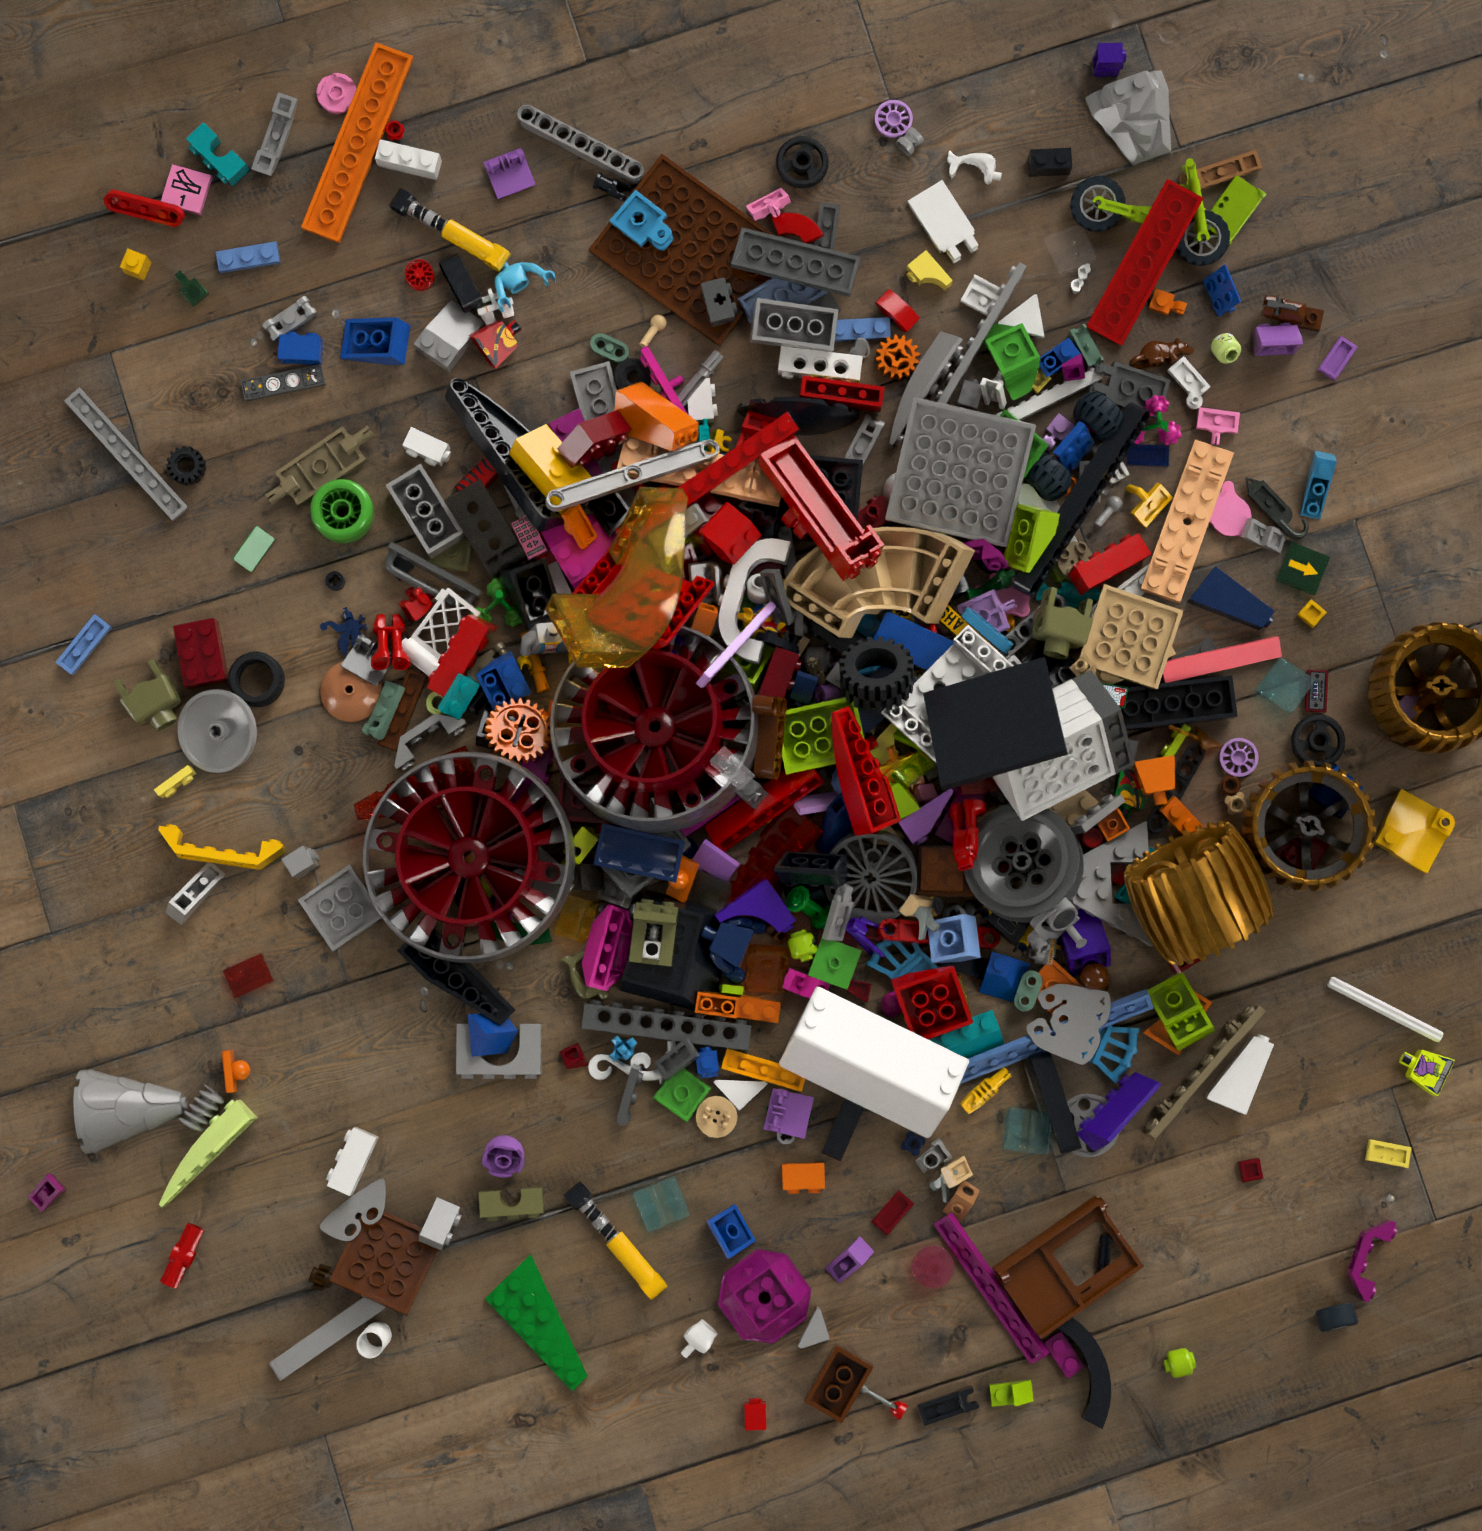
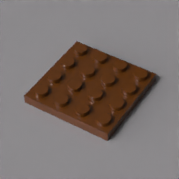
[329,1208,438,1316]

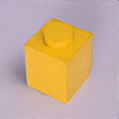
[120,248,152,281]

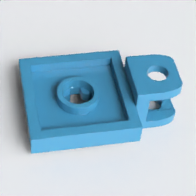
[609,190,673,251]

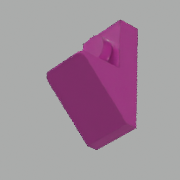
[28,1173,67,1212]

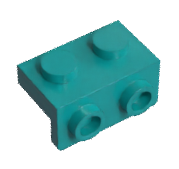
[437,673,480,720]

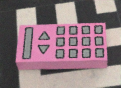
[511,516,548,561]

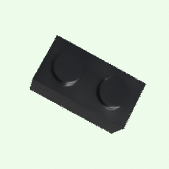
[1028,148,1072,177]

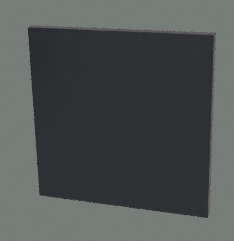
[923,657,1068,791]

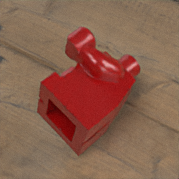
[398,587,434,621]

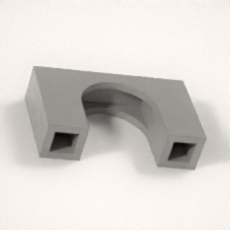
[456,1024,542,1079]

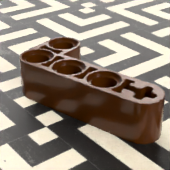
[752,695,787,780]

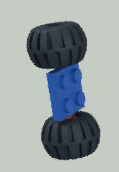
[1023,391,1123,502]

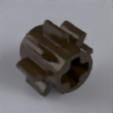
[309,1264,333,1291]

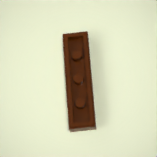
[377,668,428,752]

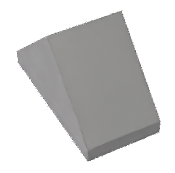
[797,1306,830,1349]

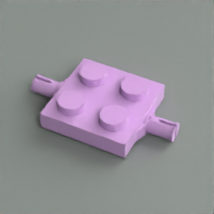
[957,589,1017,633]

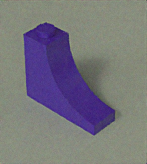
[714,879,796,933]

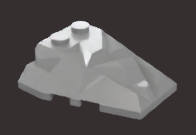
[1085,71,1171,166]

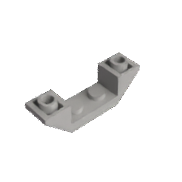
[394,714,468,771]

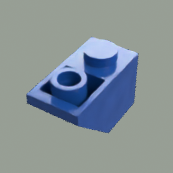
[1039,338,1080,378]

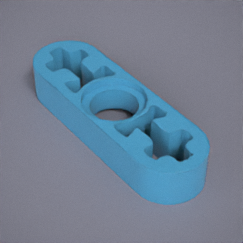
[961,607,1013,653]

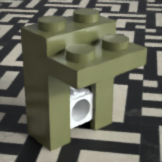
[629,899,679,967]

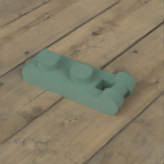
[362,681,405,740]

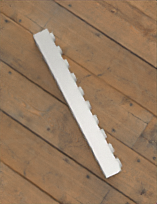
[996,367,1103,421]

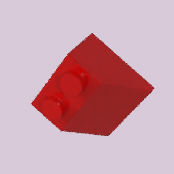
[699,502,761,565]

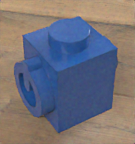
[696,1047,719,1078]

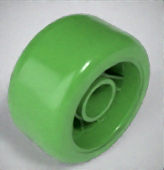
[310,479,375,544]

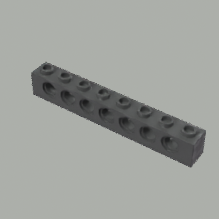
[581,1000,751,1051]

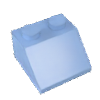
[928,914,981,963]

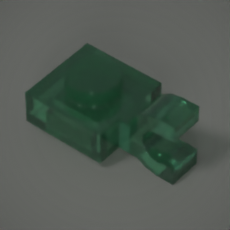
[174,270,209,307]

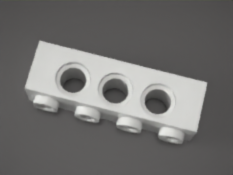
[778,346,863,383]

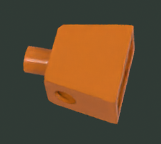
[1132,755,1175,806]

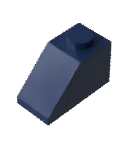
[789,671,818,708]

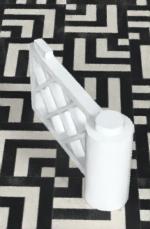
[402,588,481,676]

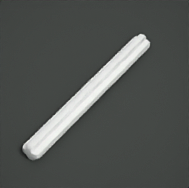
[1327,977,1443,1042]

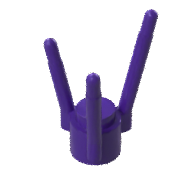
[845,916,888,957]

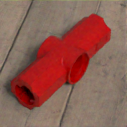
[160,1223,205,1289]

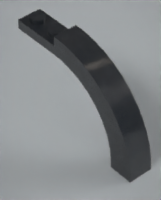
[1058,1317,1111,1429]

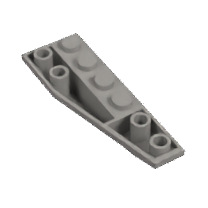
[889,331,963,449]

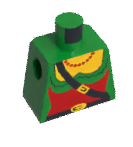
[1113,768,1151,819]

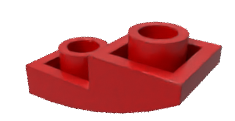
[875,289,920,333]

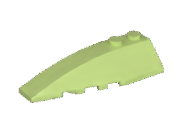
[159,1100,258,1207]

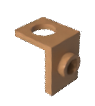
[943,1180,980,1222]

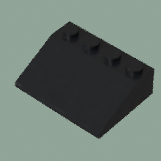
[794,455,863,542]

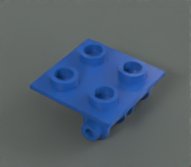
[1203,264,1241,317]

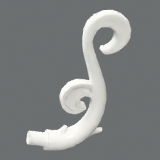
[588,1041,676,1085]

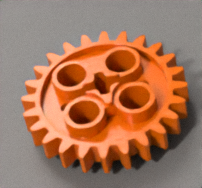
[485,698,551,764]

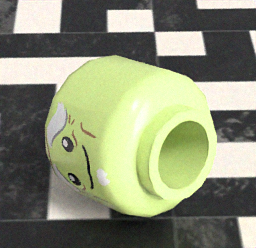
[1211,333,1241,364]

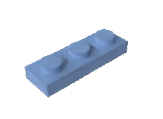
[216,241,281,274]
[835,317,891,342]
[56,614,112,676]

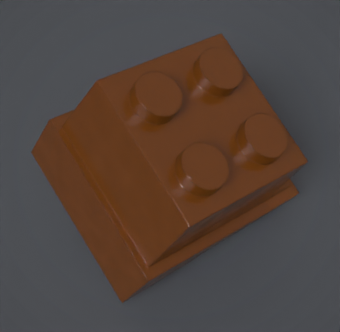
[917,845,973,897]

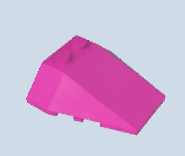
[541,514,643,589]

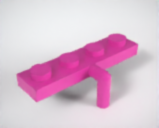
[639,346,687,413]

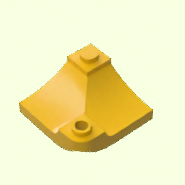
[1372,789,1455,874]

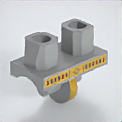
[1029,926,1063,965]

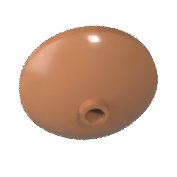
[320,662,383,722]

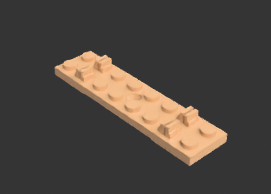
[617,435,781,507]
[1140,440,1234,604]

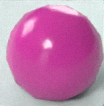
[881,991,901,1018]

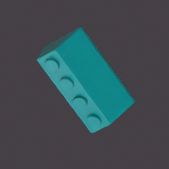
[928,1010,1004,1059]

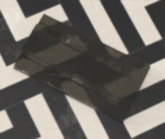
[687,869,732,913]

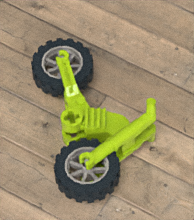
[1070,158,1230,266]

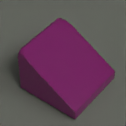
[1061,354,1085,381]

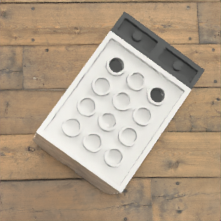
[993,670,1135,821]

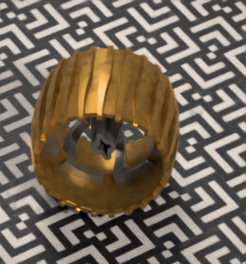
[1242,761,1376,892]

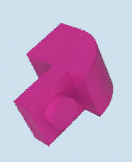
[782,968,830,999]

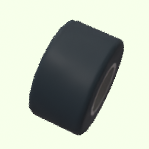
[1316,1303,1358,1332]

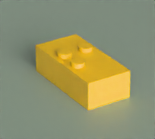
[509,424,592,514]

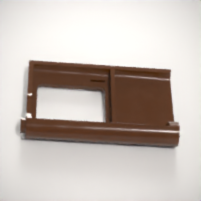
[992,1196,1144,1339]

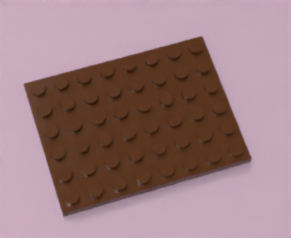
[589,154,774,347]

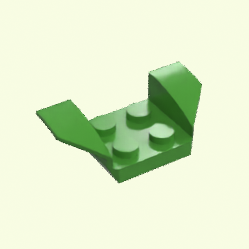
[983,323,1040,401]

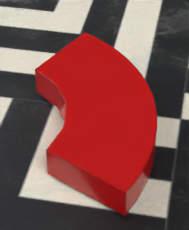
[771,213,824,244]

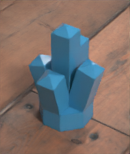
[609,1036,637,1062]

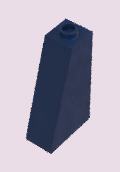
[1187,566,1275,630]

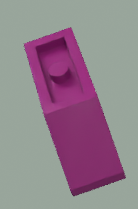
[962,539,1009,571]
[1347,1220,1397,1303]

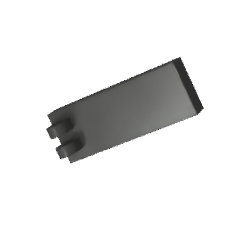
[760,569,796,625]

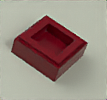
[1238,1158,1264,1183]

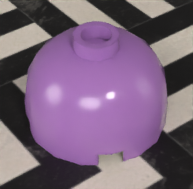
[482,1135,525,1178]

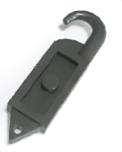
[1245,477,1309,540]

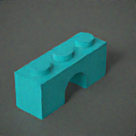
[186,122,250,187]

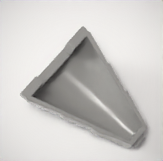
[73,1069,188,1154]

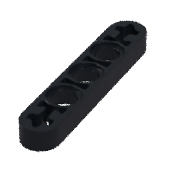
[1147,742,1206,833]

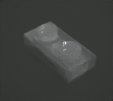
[709,746,755,792]

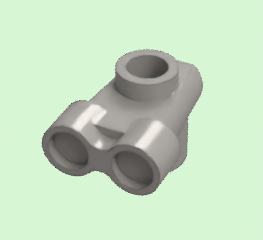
[915,1138,953,1173]

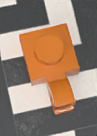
[1148,289,1187,316]

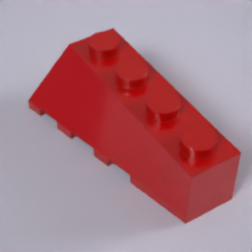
[427,615,498,697]

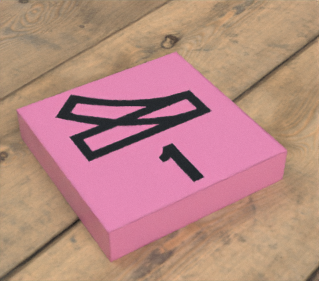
[161,164,213,215]

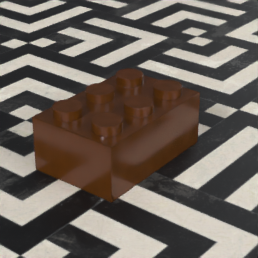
[804,1343,873,1423]

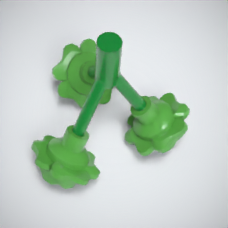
[471,578,523,627]

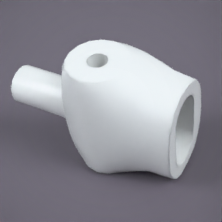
[681,1319,718,1358]

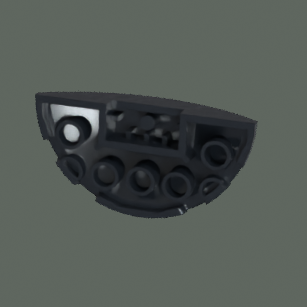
[737,397,859,436]

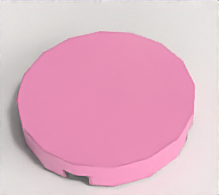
[316,73,357,114]

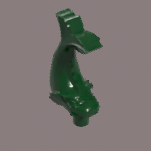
[964,568,1017,601]

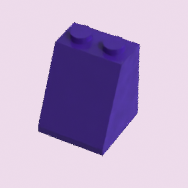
[1059,909,1111,977]

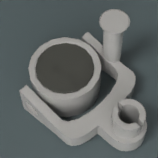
[1027,897,1087,954]

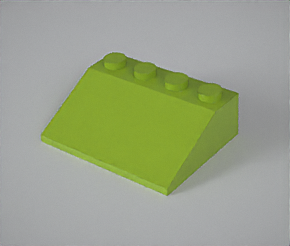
[782,697,865,775]

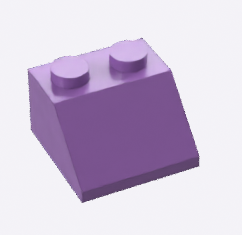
[1253,323,1303,356]
[692,839,740,886]

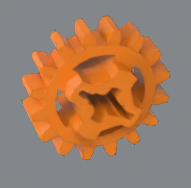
[875,334,920,380]

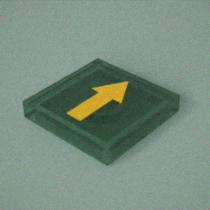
[1276,542,1330,596]

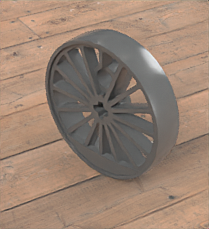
[824,830,919,924]

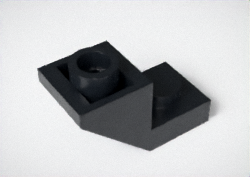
[937,957,988,980]

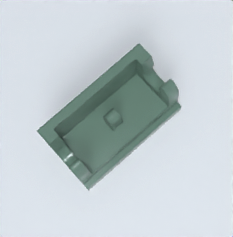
[1067,324,1105,372]

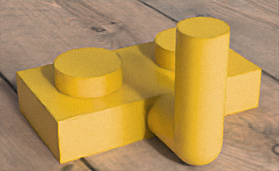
[1126,483,1173,528]

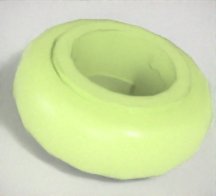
[426,692,445,715]

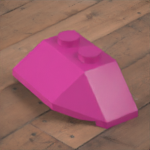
[582,904,633,991]

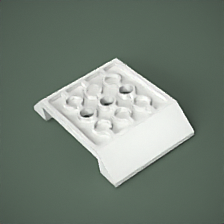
[881,625,1014,763]

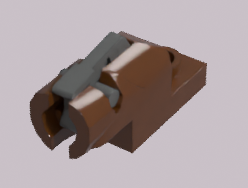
[1261,295,1324,332]

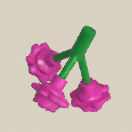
[1134,395,1182,446]

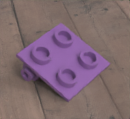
[483,148,536,199]
[764,1088,814,1139]

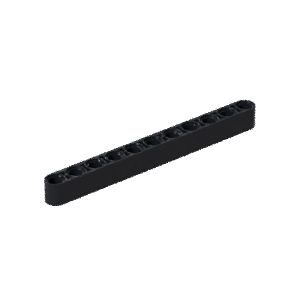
[1013,402,1150,597]

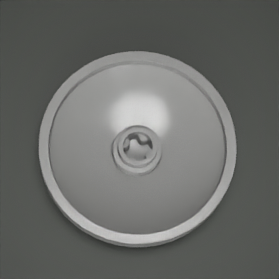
[177,689,257,773]

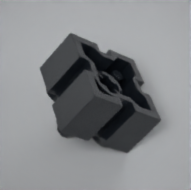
[738,496,790,539]

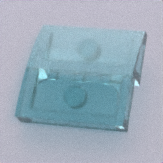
[1255,657,1316,714]
[1003,1107,1051,1155]
[633,1176,690,1232]

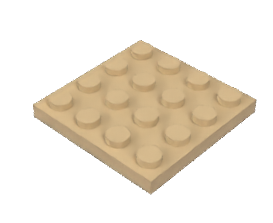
[1079,584,1183,690]

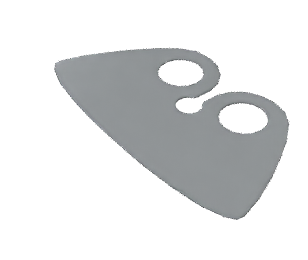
[319,1179,386,1241]

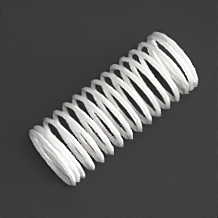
[356,1321,392,1359]

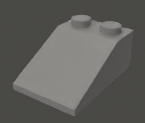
[414,300,485,373]

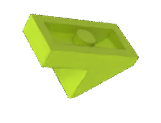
[989,1379,1034,1407]

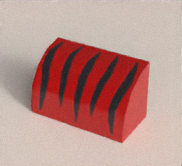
[455,458,499,503]

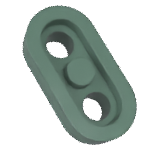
[590,333,629,364]
[1013,971,1042,1011]

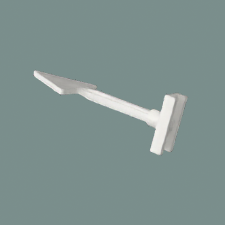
[980,294,1045,410]

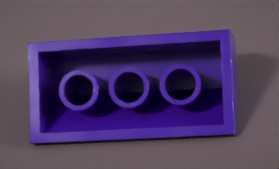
[1076,1072,1161,1152]

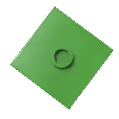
[808,938,861,990]
[653,1068,711,1122]

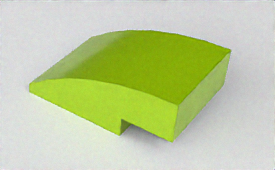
[1147,972,1215,1051]

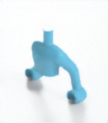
[494,262,556,312]

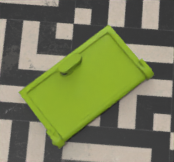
[1207,175,1267,245]

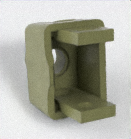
[1031,587,1093,659]
[113,658,182,732]

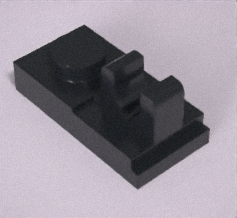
[755,630,800,654]

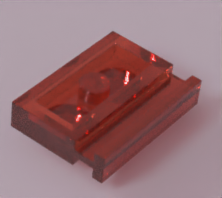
[223,953,274,998]

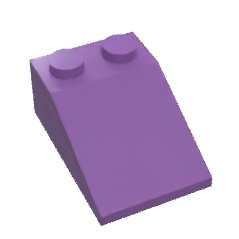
[896,789,953,847]

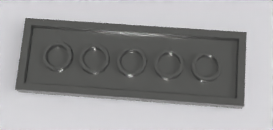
[731,227,861,297]

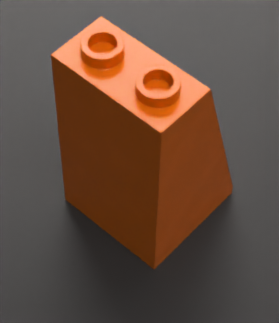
[614,382,699,451]

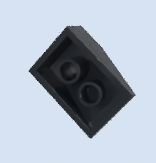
[500,558,565,630]

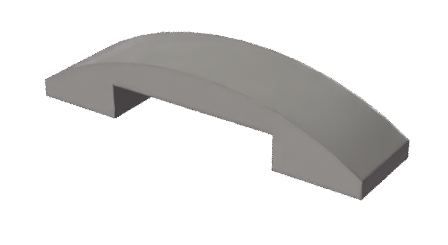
[251,92,298,176]

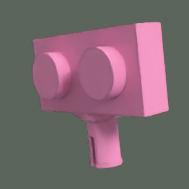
[746,187,791,221]
[1196,407,1240,446]

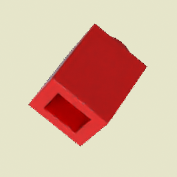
[744,1398,766,1431]

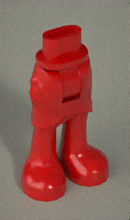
[949,799,986,871]

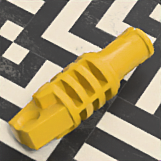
[960,1067,1012,1114]

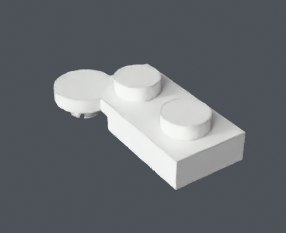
[1167,356,1211,410]

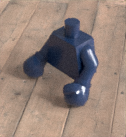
[700,916,766,984]

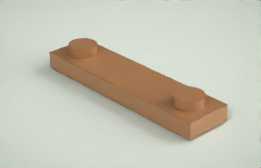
[1178,149,1263,190]

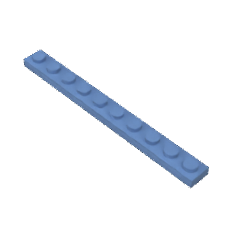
[960,989,1153,1084]

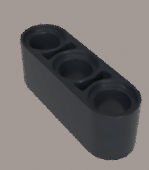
[438,254,483,313]

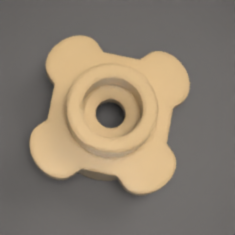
[1224,792,1247,815]

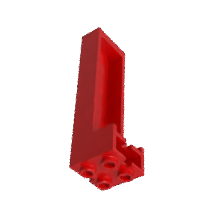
[757,435,885,581]

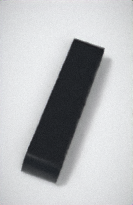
[1029,1051,1082,1155]

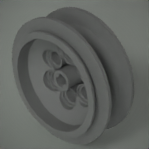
[964,804,1084,923]

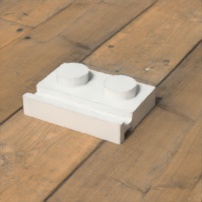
[960,275,1000,317]

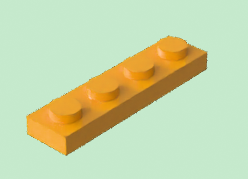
[721,1048,805,1092]

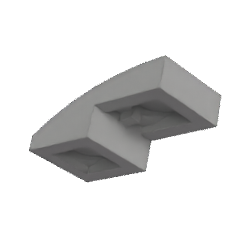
[1241,518,1286,553]

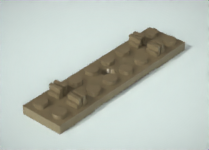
[1144,1005,1266,1139]

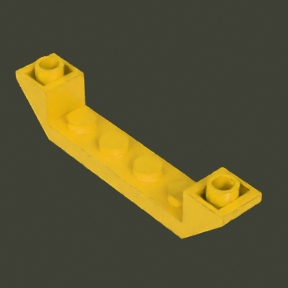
[158,824,285,870]

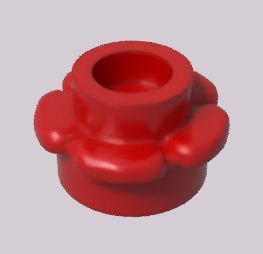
[385,121,405,140]

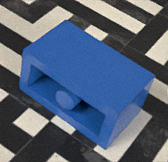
[278,332,323,365]

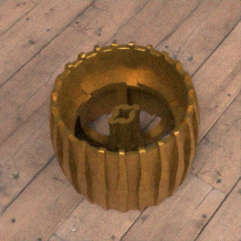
[1367,622,1482,753]
[1124,821,1274,965]

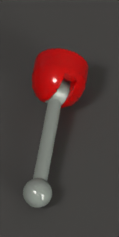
[860,1385,908,1420]

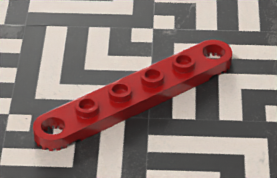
[877,919,1000,949]

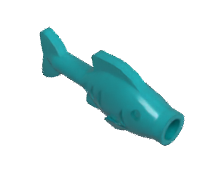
[1036,582,1100,608]

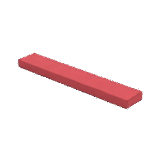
[1162,636,1282,683]

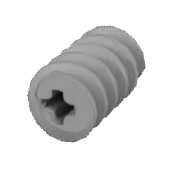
[179,1084,224,1131]

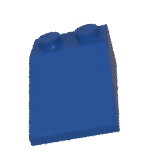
[340,317,411,365]

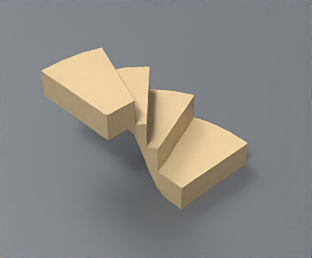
[784,527,975,638]

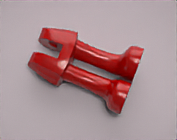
[371,614,410,670]

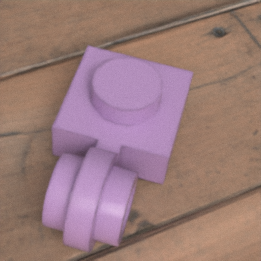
[1043,413,1075,452]

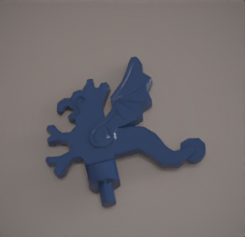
[320,607,368,656]

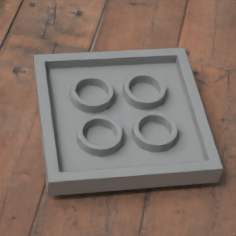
[298,864,382,952]

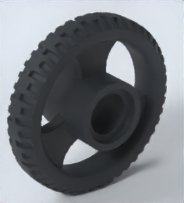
[776,136,829,189]
[1291,714,1346,767]

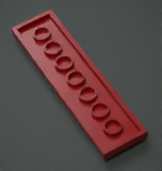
[1086,178,1204,346]

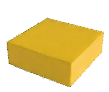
[1297,599,1327,628]

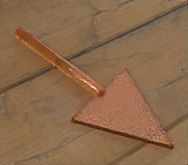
[1168,725,1222,749]

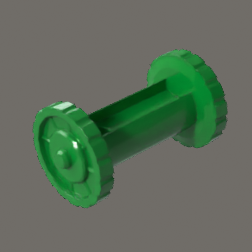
[785,885,831,930]

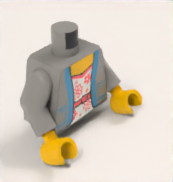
[517,621,580,670]

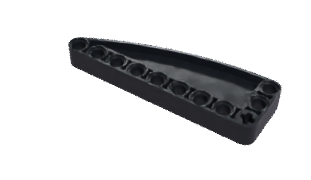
[445,378,589,531]

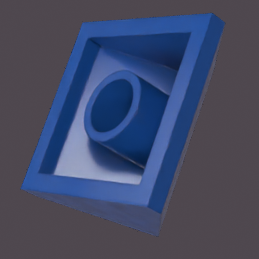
[468,1013,518,1057]
[707,1204,756,1259]

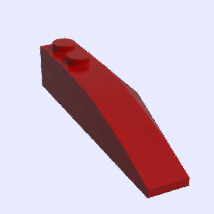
[831,706,901,836]

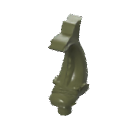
[559,951,609,1001]

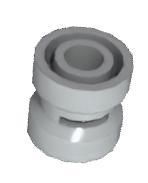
[896,127,924,156]

